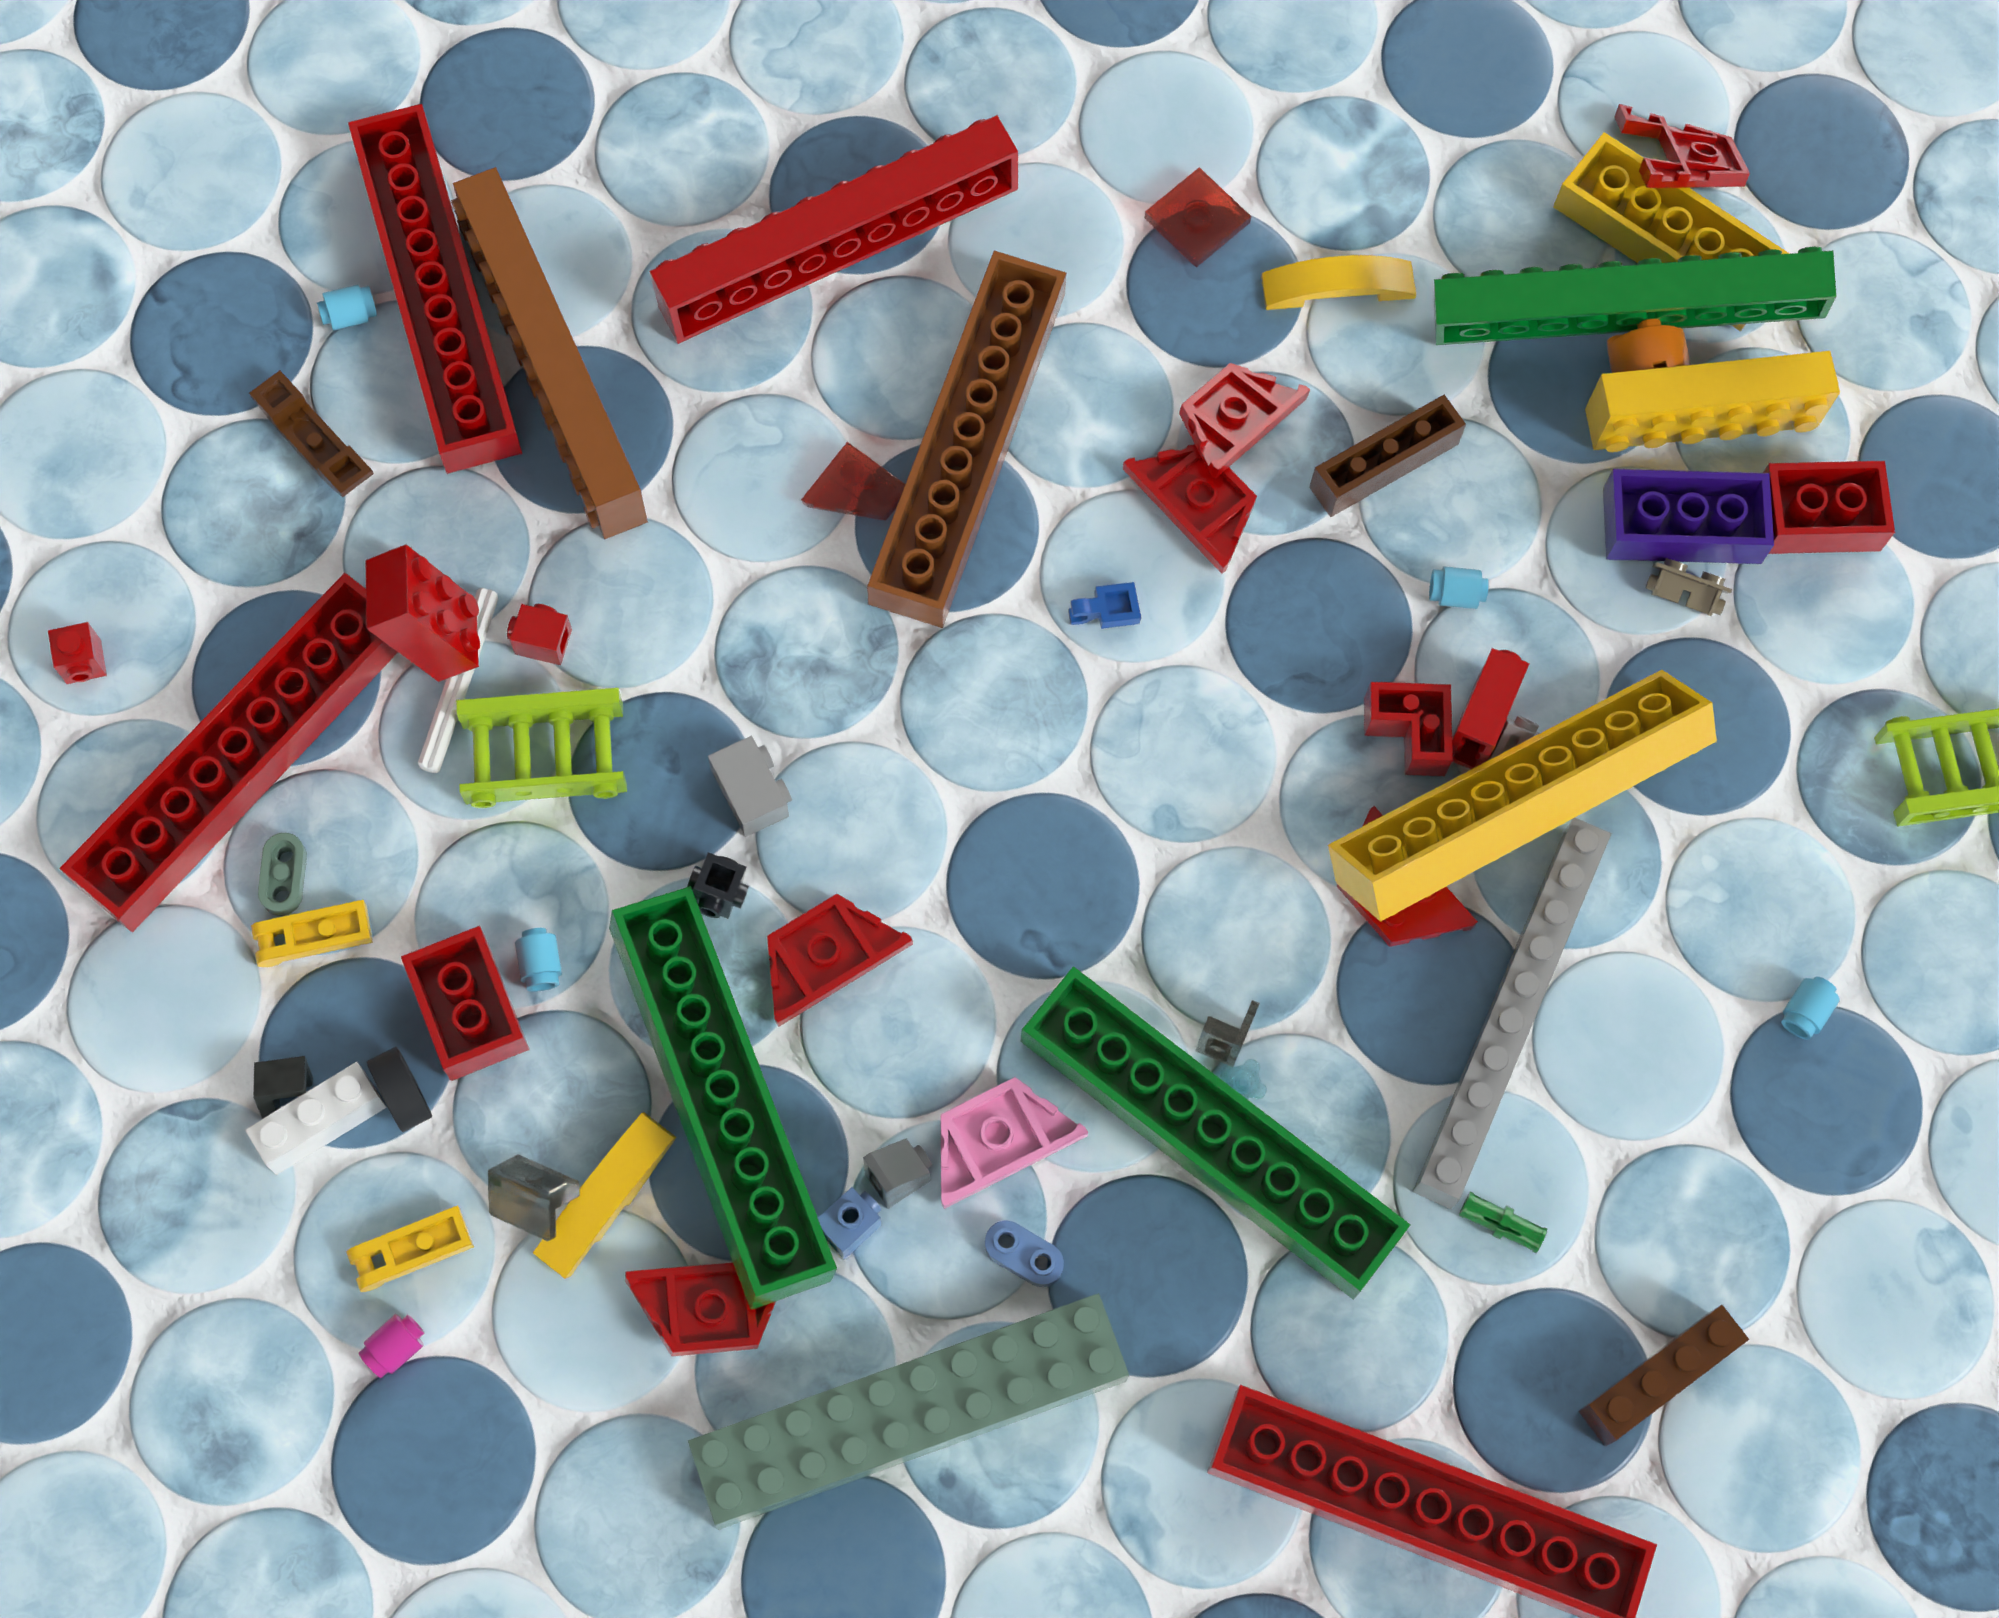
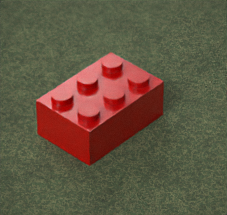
[1763,461,1895,554]
[365,544,480,682]
[401,925,530,1081]

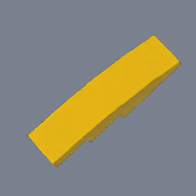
[533,1112,677,1279]

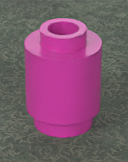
[358,1314,425,1378]

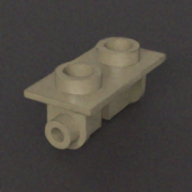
[1645,558,1732,616]

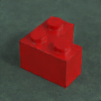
[1364,682,1453,776]

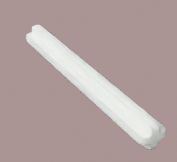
[418,588,498,773]

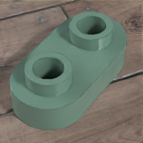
[258,833,307,916]

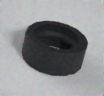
[367,1047,432,1132]

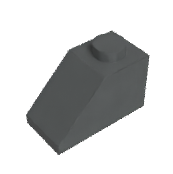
[863,1138,932,1209]

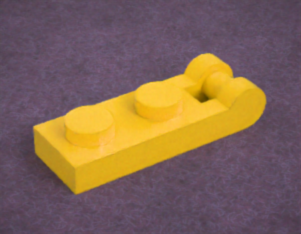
[251,899,373,968]
[346,1205,474,1292]

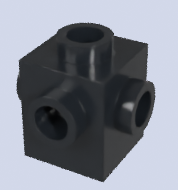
[687,852,749,919]

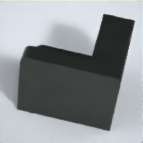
[253,1056,313,1119]

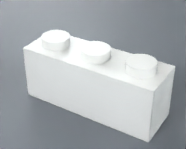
[245,1062,387,1175]

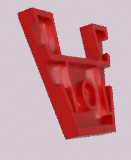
[1614,104,1750,188]

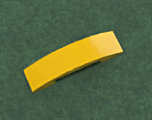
[1261,255,1416,310]

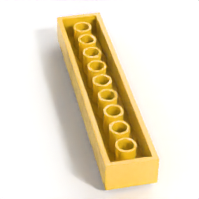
[1328,669,1717,922]

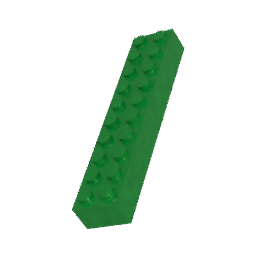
[1434,246,1837,346]
[609,886,837,1310]
[1020,966,1411,1300]

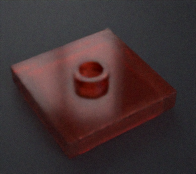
[1144,167,1252,268]

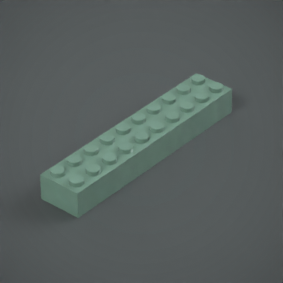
[688,1293,1129,1530]

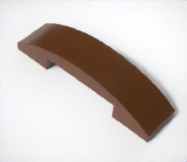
[249,370,374,497]

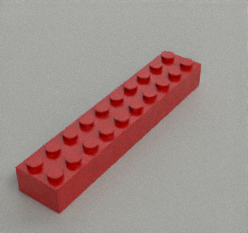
[348,104,523,474]
[649,115,1018,344]
[59,572,398,933]
[1207,1384,1657,1618]

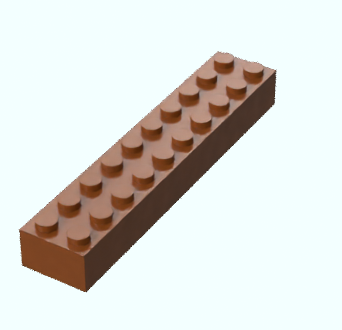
[451,167,648,540]
[867,250,1067,628]

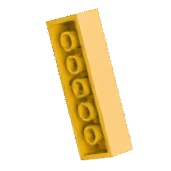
[1553,132,1790,332]
[1585,351,1840,452]

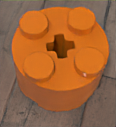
[1607,319,1691,373]

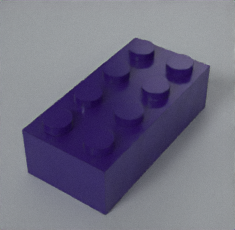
[1603,469,1774,564]

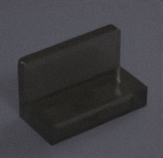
[1195,1000,1260,1067]
[488,1154,580,1241]

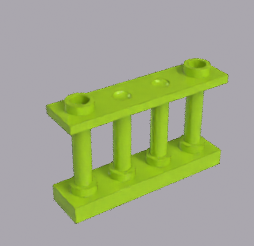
[456,688,627,808]
[1874,708,1999,827]

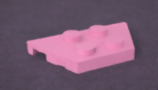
[941,1077,1088,1209]

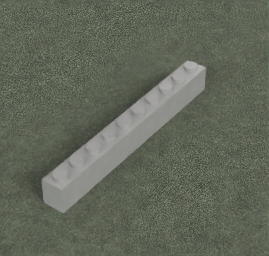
[1413,818,1612,1209]

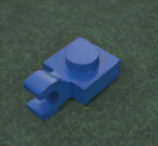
[1068,582,1141,629]

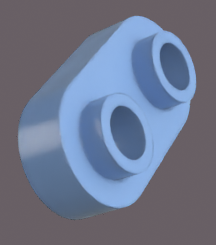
[985,1220,1064,1287]

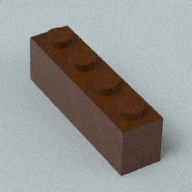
[1309,394,1466,517]
[1578,1305,1750,1446]

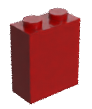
[1452,648,1530,769]

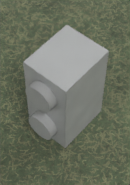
[708,735,792,837]

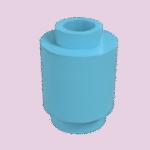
[317,284,377,331]
[1429,566,1489,609]
[515,928,562,992]
[1781,976,1840,1040]

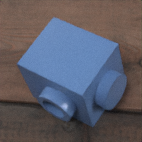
[818,1187,882,1260]

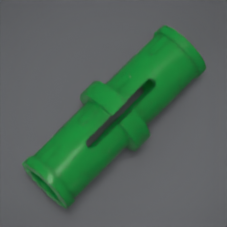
[1459,1191,1548,1253]

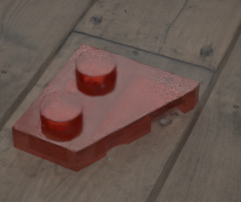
[801,442,905,521]

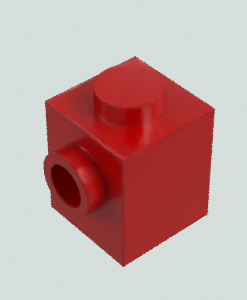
[507,604,572,666]
[48,622,107,684]

